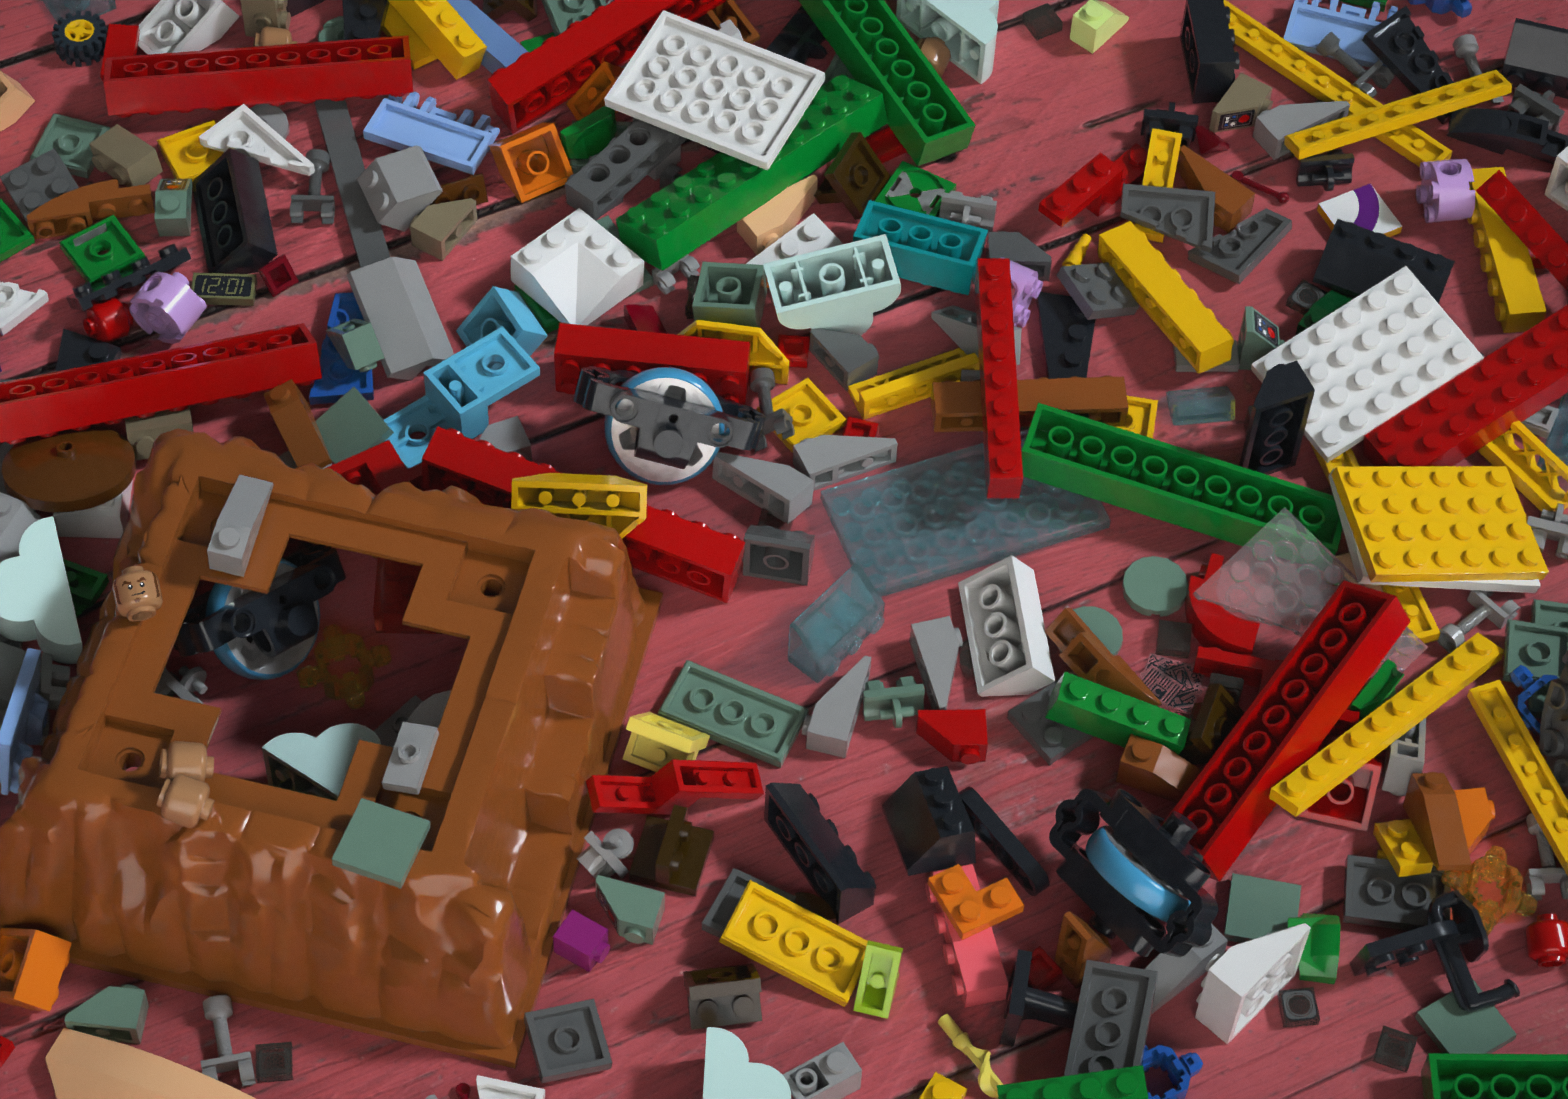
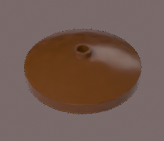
[2,425,136,513]

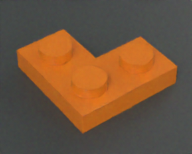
[927,864,1024,940]

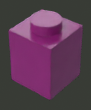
[553,909,610,972]

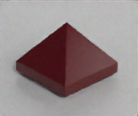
[1195,125,1230,154]
[258,254,299,297]

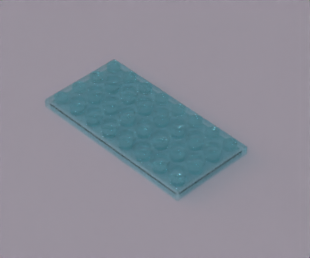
[820,430,1111,601]

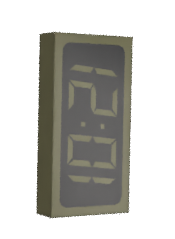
[191,272,257,306]

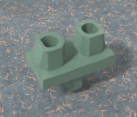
[863,676,925,728]

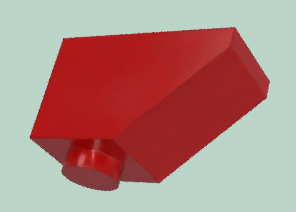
[916,709,988,764]

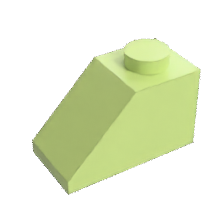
[1070,0,1129,54]

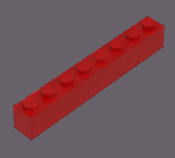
[974,258,1023,498]

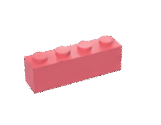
[925,864,1008,1008]

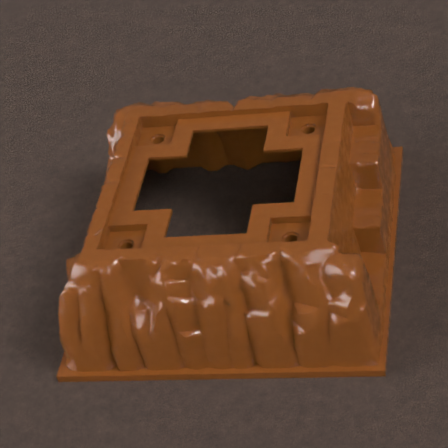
[0,428,663,1069]

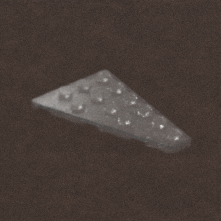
[1193,507,1428,673]

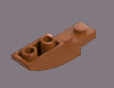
[27,179,155,240]
[1044,608,1162,707]

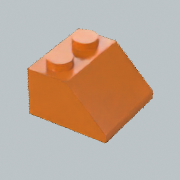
[489,122,574,203]
[0,928,72,1012]

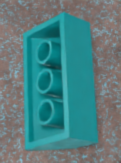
[852,200,988,295]

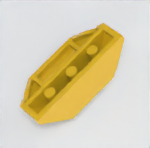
[677,320,789,385]
[511,473,647,539]

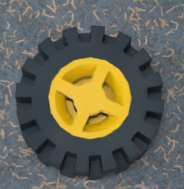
[52,10,107,67]

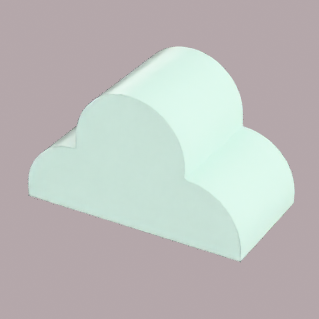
[896,0,999,84]
[763,234,901,335]
[0,516,83,664]
[262,723,381,801]
[703,1027,791,1099]

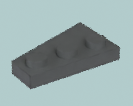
[1120,184,1215,253]
[1188,208,1292,284]

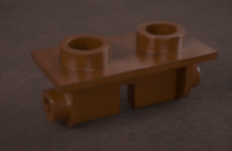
[430,173,488,205]

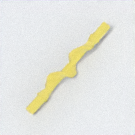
[938,1014,1004,1099]

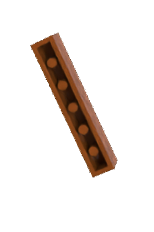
[931,375,1129,432]

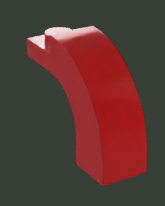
[1185,553,1260,654]

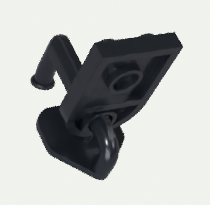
[1350,890,1520,1012]

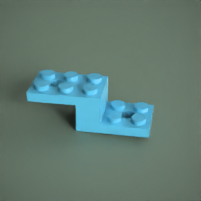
[384,326,540,469]

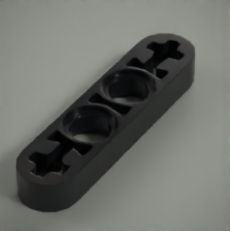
[959,786,1050,896]

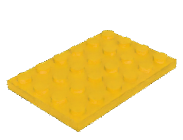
[1331,466,1549,582]

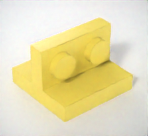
[622,712,710,772]

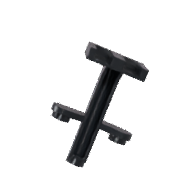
[999,949,1078,1047]

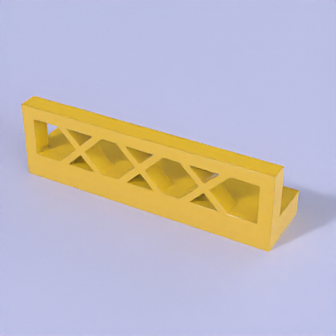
[848,348,979,420]
[1477,421,1568,512]

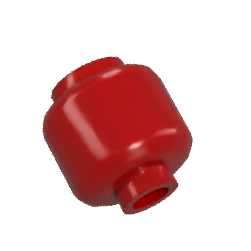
[83,298,133,343]
[1525,914,1568,968]

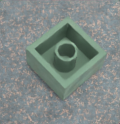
[692,262,767,328]

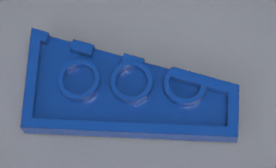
[309,292,374,405]

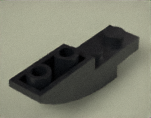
[1446,108,1568,164]

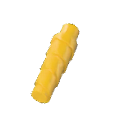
[1062,234,1092,266]

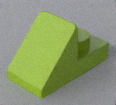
[853,940,903,1019]

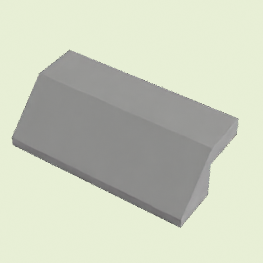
[346,257,454,380]

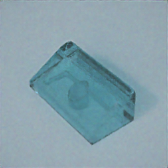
[1166,386,1235,425]

